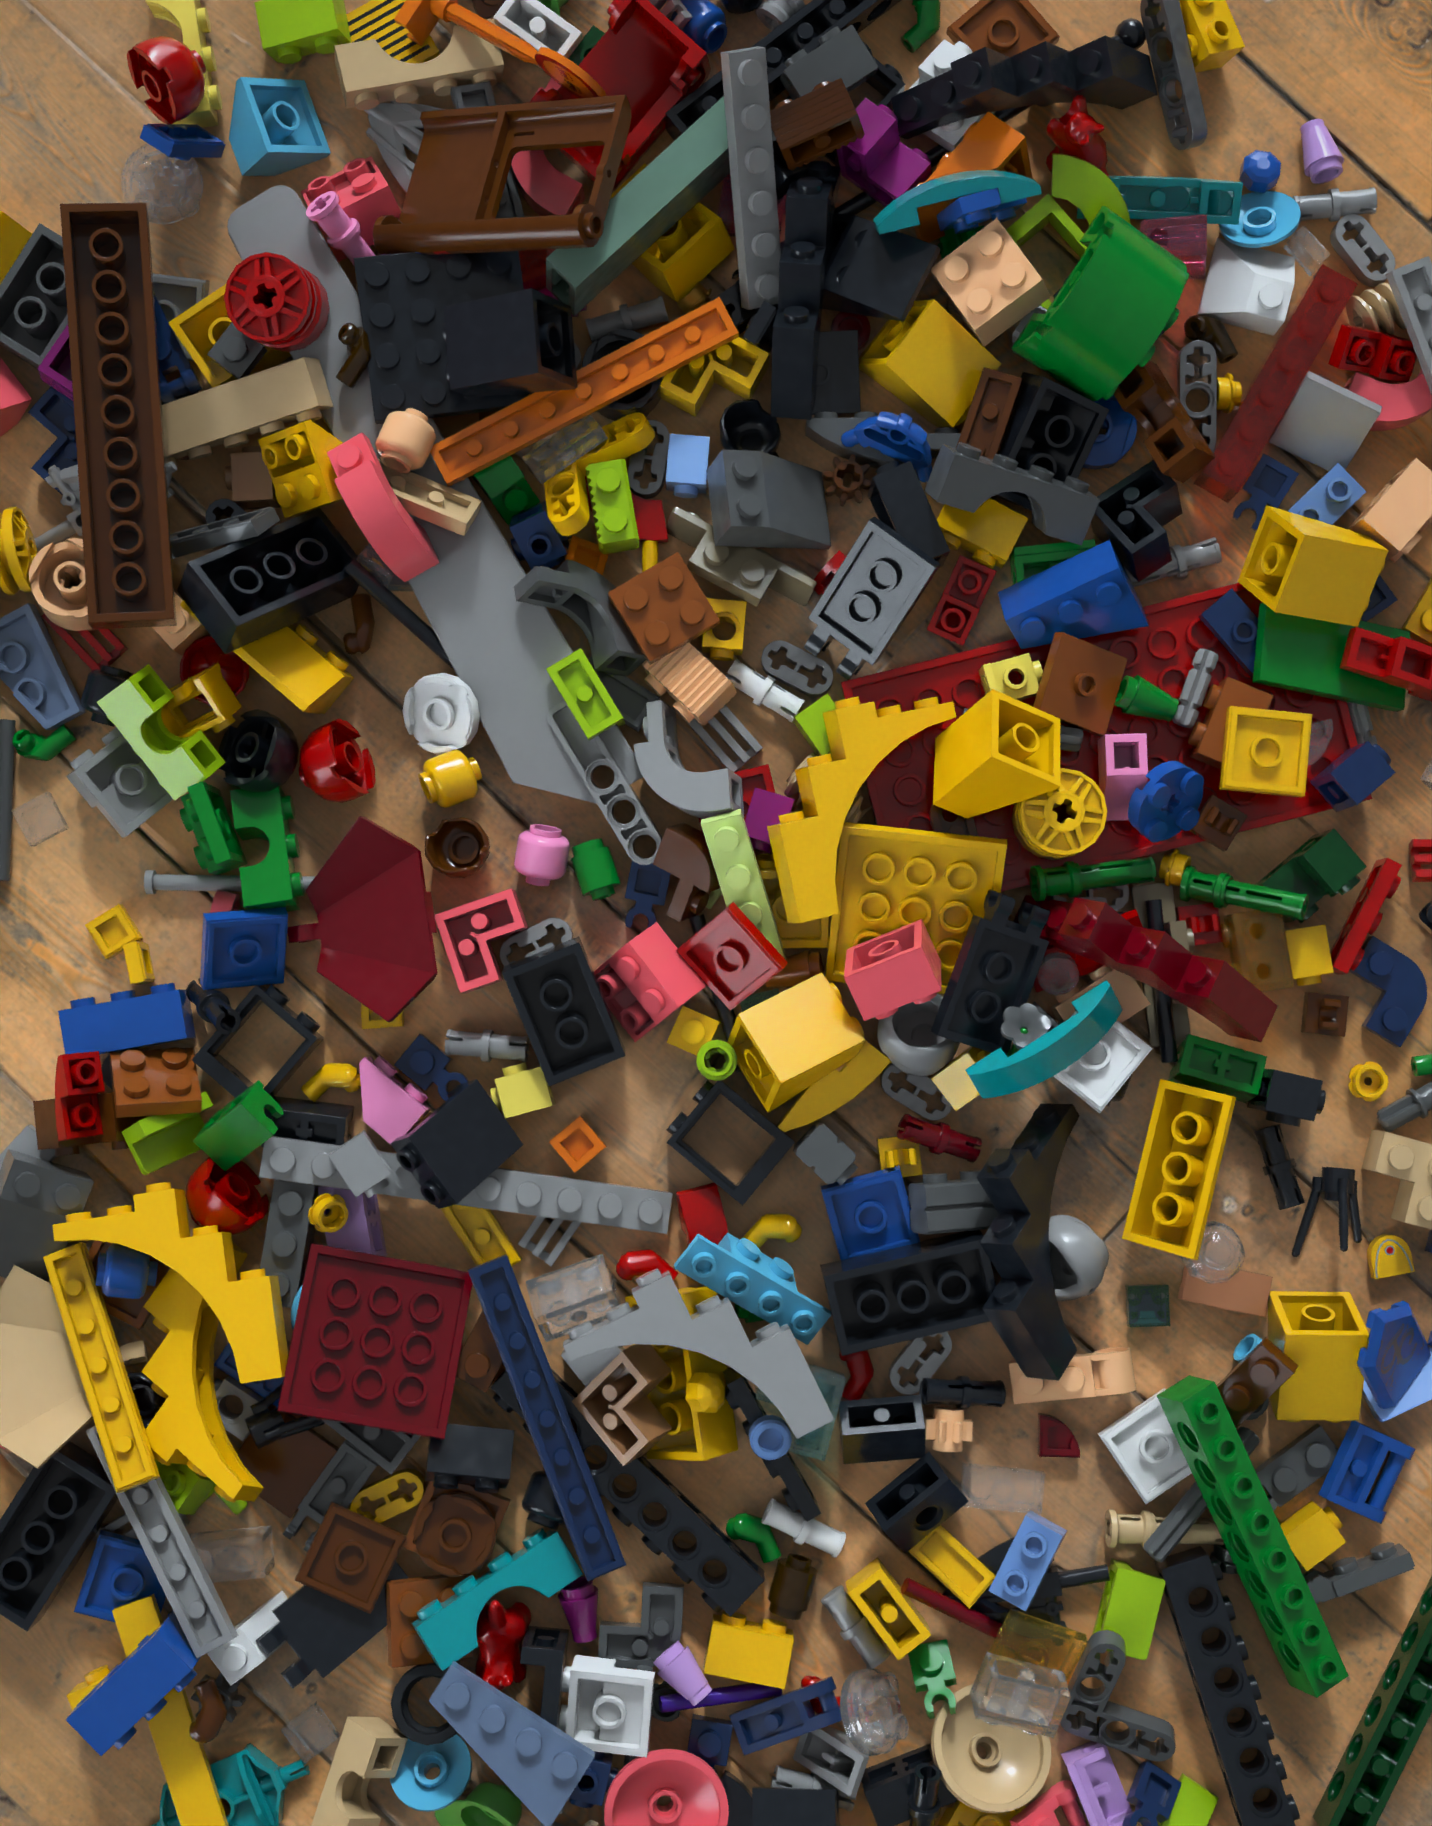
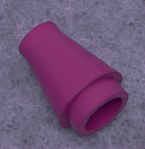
[558,1576,598,1643]

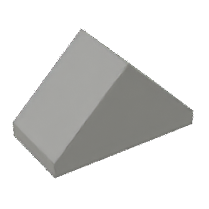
[793,1726,869,1797]

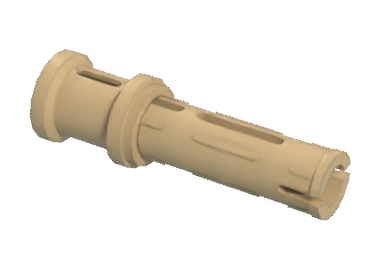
[1104,1509,1225,1548]

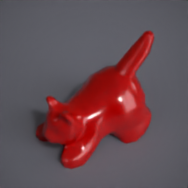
[1045,94,1109,176]
[475,1600,532,1690]

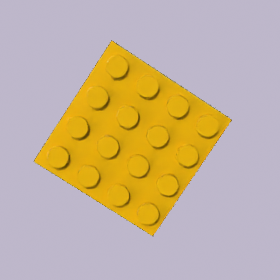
[825,822,1007,994]

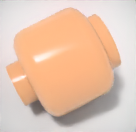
[375,408,436,473]

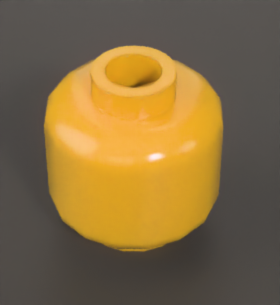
[418,750,482,808]

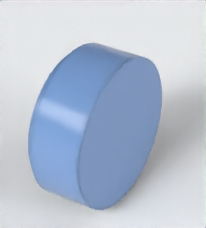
[749,1415,792,1460]

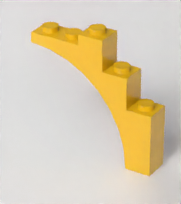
[767,696,956,923]
[52,1182,288,1384]
[141,1226,264,1503]

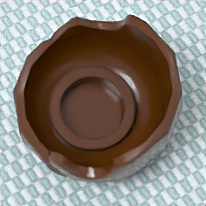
[425,817,490,878]

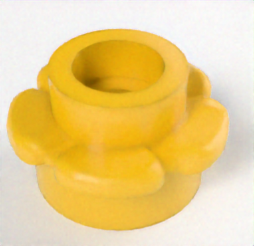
[1217,373,1242,414]
[1159,849,1191,887]
[1348,1061,1389,1102]
[308,1193,348,1233]

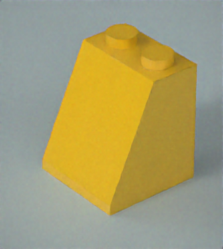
[859,299,1001,428]
[1237,506,1389,627]
[933,689,1060,819]
[727,972,865,1113]
[1268,1291,1369,1423]

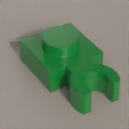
[908,1639,957,1719]

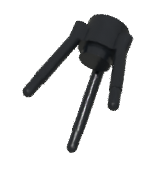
[1292,1167,1362,1257]
[245,1383,325,1449]

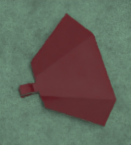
[287,816,438,1022]

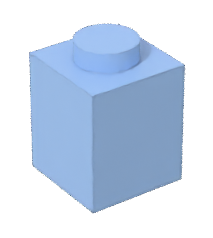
[666,434,710,498]

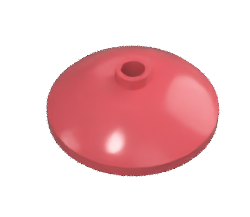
[604,1749,729,1826]

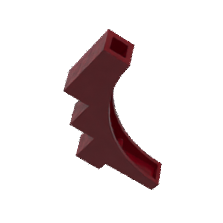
[1013,895,1278,1042]

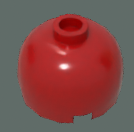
[127,36,206,125]
[299,718,376,803]
[185,1157,269,1235]

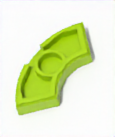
[1051,153,1131,227]

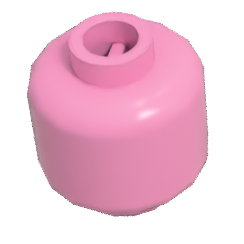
[514,824,570,886]

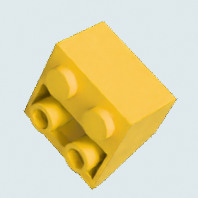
[258,420,343,518]

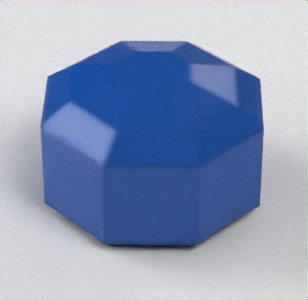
[1239,150,1281,193]

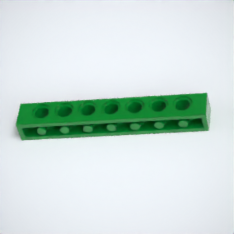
[1157,1375,1349,1698]

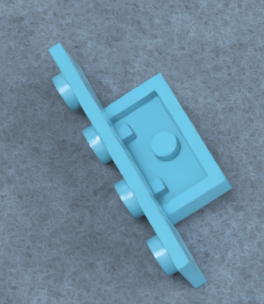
[674,1232,832,1345]

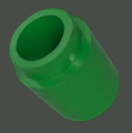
[571,838,621,901]

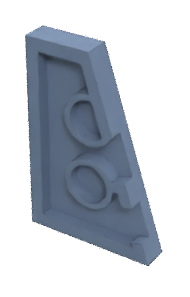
[0,603,86,730]

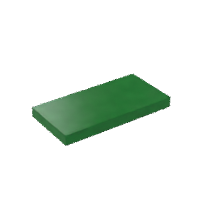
[1253,602,1411,712]

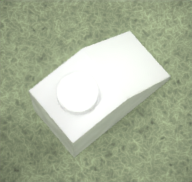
[207,1591,287,1686]

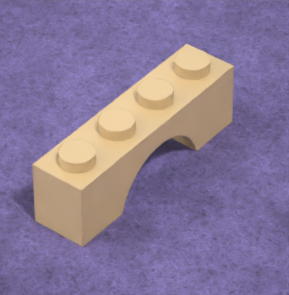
[335,19,504,110]

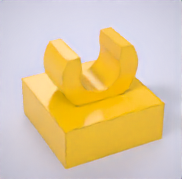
[877,1136,923,1177]

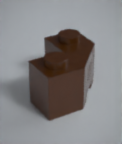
[33,1092,148,1156]

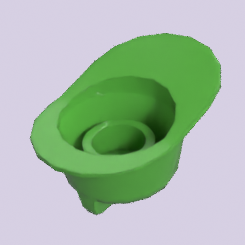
[435,1782,522,1826]

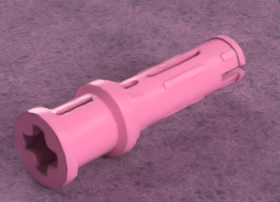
[306,191,376,266]

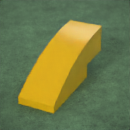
[777,1041,891,1132]

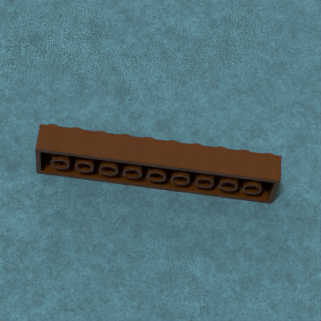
[60,202,177,630]

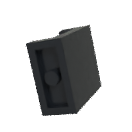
[391,1079,524,1209]
[520,1626,569,1729]

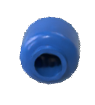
[668,0,727,54]
[95,1244,158,1299]

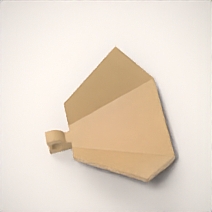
[0,1265,148,1469]

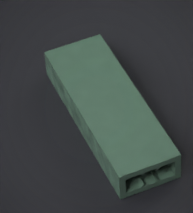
[546,96,730,316]

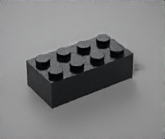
[177,507,368,654]
[820,1230,996,1356]
[0,1441,118,1631]

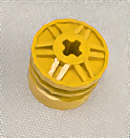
[0,506,38,596]
[1012,768,1108,860]

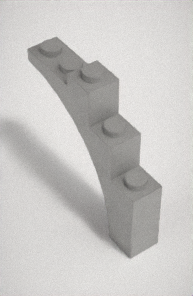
[563,1268,834,1439]

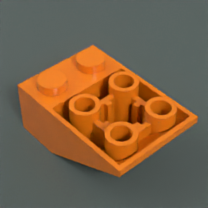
[914,111,1033,243]

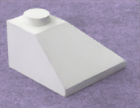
[1197,238,1295,336]

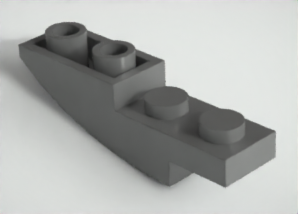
[805,411,961,474]

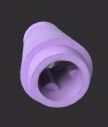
[1300,119,1344,184]
[653,1640,712,1706]

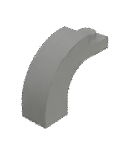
[633,700,744,819]

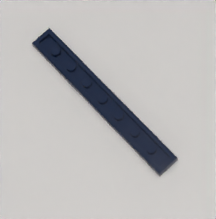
[467,1254,626,1581]

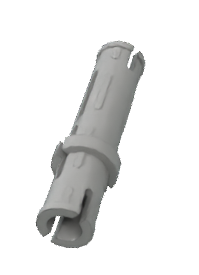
[1123,537,1222,587]

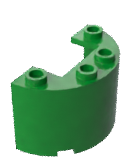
[1011,206,1189,401]

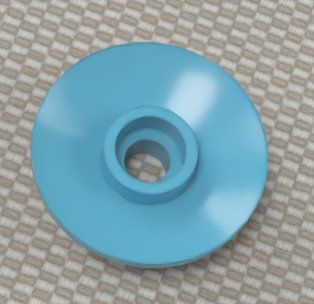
[1219,191,1301,248]
[390,1727,472,1812]

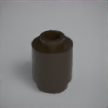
[768,1553,818,1620]

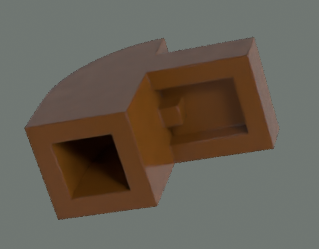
[653,823,720,922]

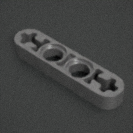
[1140,0,1208,150]

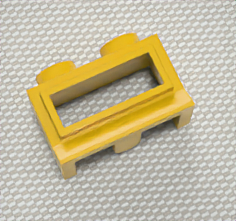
[161,663,242,738]

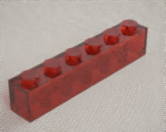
[1194,264,1358,503]

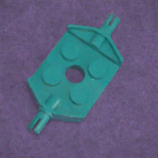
[150,1743,310,1826]

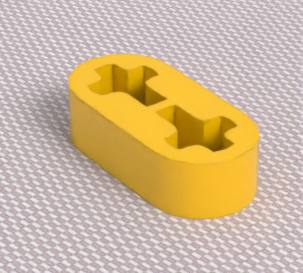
[350,1468,426,1523]

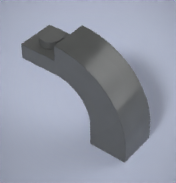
[514,559,647,676]

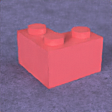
[435,888,528,994]

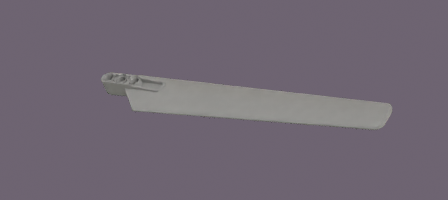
[227,185,662,865]

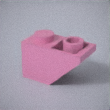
[1097,733,1148,821]
[359,1056,431,1145]

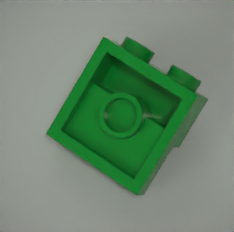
[180,781,248,875]

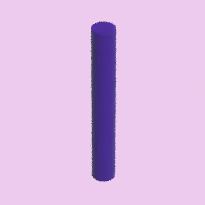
[658,1683,782,1713]

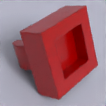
[1175,903,1223,946]

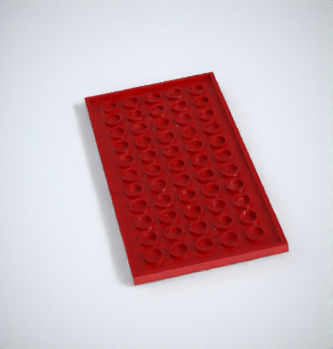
[840,583,1372,892]

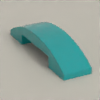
[873,170,1042,235]
[1076,176,1243,225]
[965,980,1123,1099]

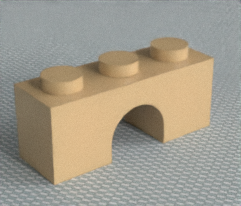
[311,1717,408,1826]

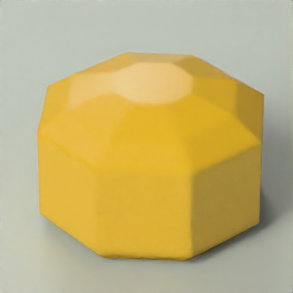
[686,1372,726,1413]

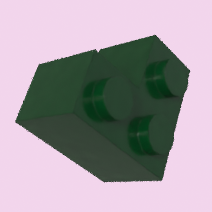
[1255,829,1367,923]

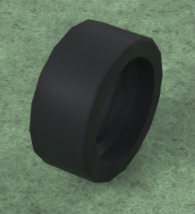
[391,1663,458,1745]

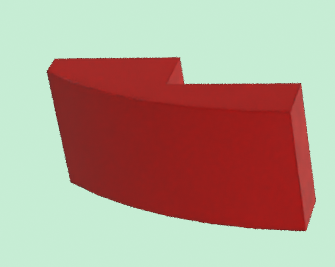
[1328,324,1417,382]
[927,555,997,646]
[55,1051,105,1142]
[676,1182,729,1245]

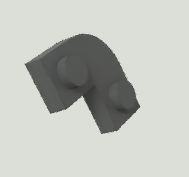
[598,1582,684,1669]

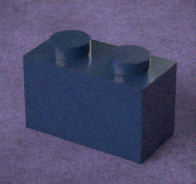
[1310,741,1396,812]

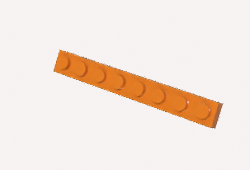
[430,297,739,487]

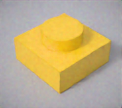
[667,1006,720,1056]

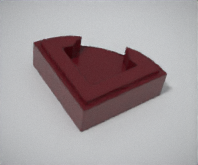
[1038,1413,1080,1458]

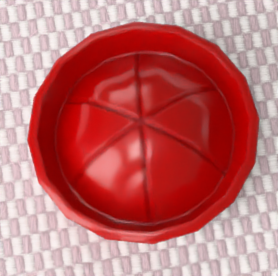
[180,635,249,704]

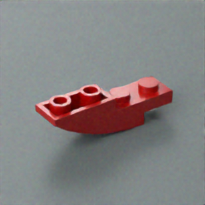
[1340,627,1432,702]

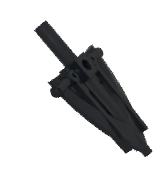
[943,1537,1110,1644]

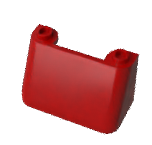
[529,0,711,190]

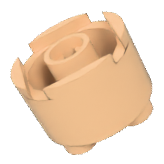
[29,538,95,632]

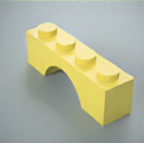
[145,0,222,128]

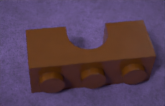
[1114,360,1216,483]

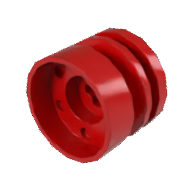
[224,252,330,352]

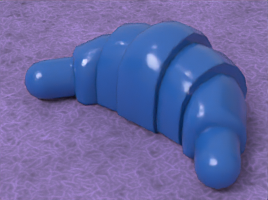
[841,411,932,483]

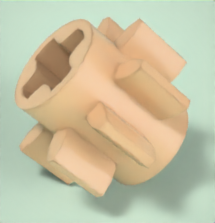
[924,1406,974,1452]

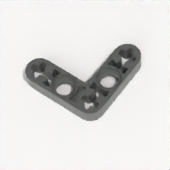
[1059,1630,1176,1762]

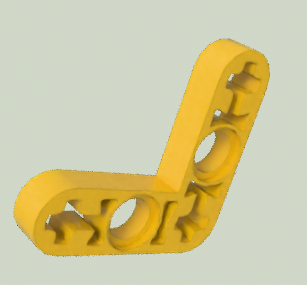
[542,412,655,536]

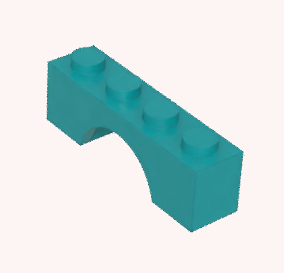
[411,1528,583,1671]

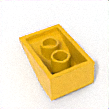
[610,163,735,302]

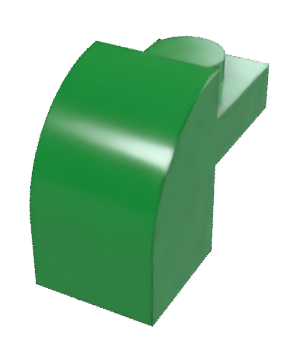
[471,456,540,525]

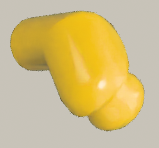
[301,1063,361,1102]
[742,1214,802,1249]

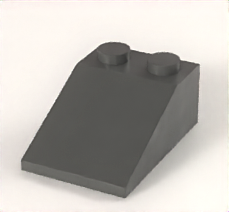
[706,449,831,550]
[0,1149,94,1282]

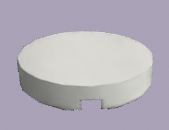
[402,673,480,755]

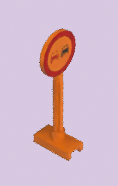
[394,0,607,98]

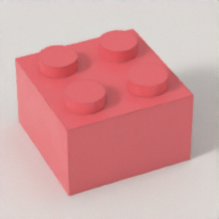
[844,919,941,1021]

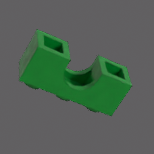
[230,787,305,912]

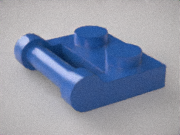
[1318,1421,1415,1524]

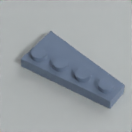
[429,1660,595,1826]

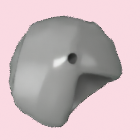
[877,993,960,1076]
[1049,1215,1109,1302]

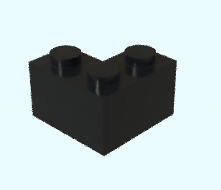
[1091,459,1182,582]

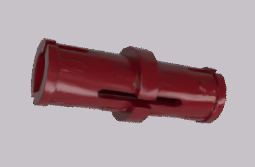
[897,1114,982,1163]

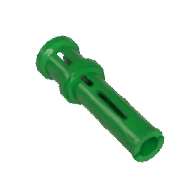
[1029,856,1156,902]
[1180,865,1309,920]

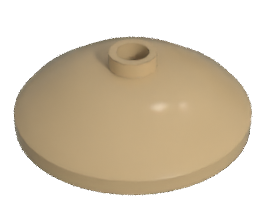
[931,1682,1051,1814]

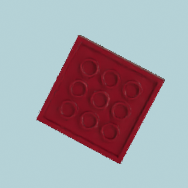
[277,1243,473,1440]

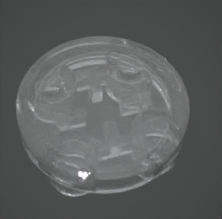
[121,144,203,224]
[840,1668,909,1756]

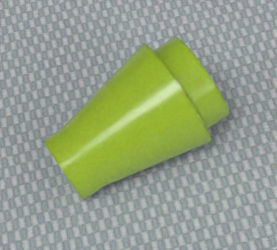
[696,1040,737,1081]

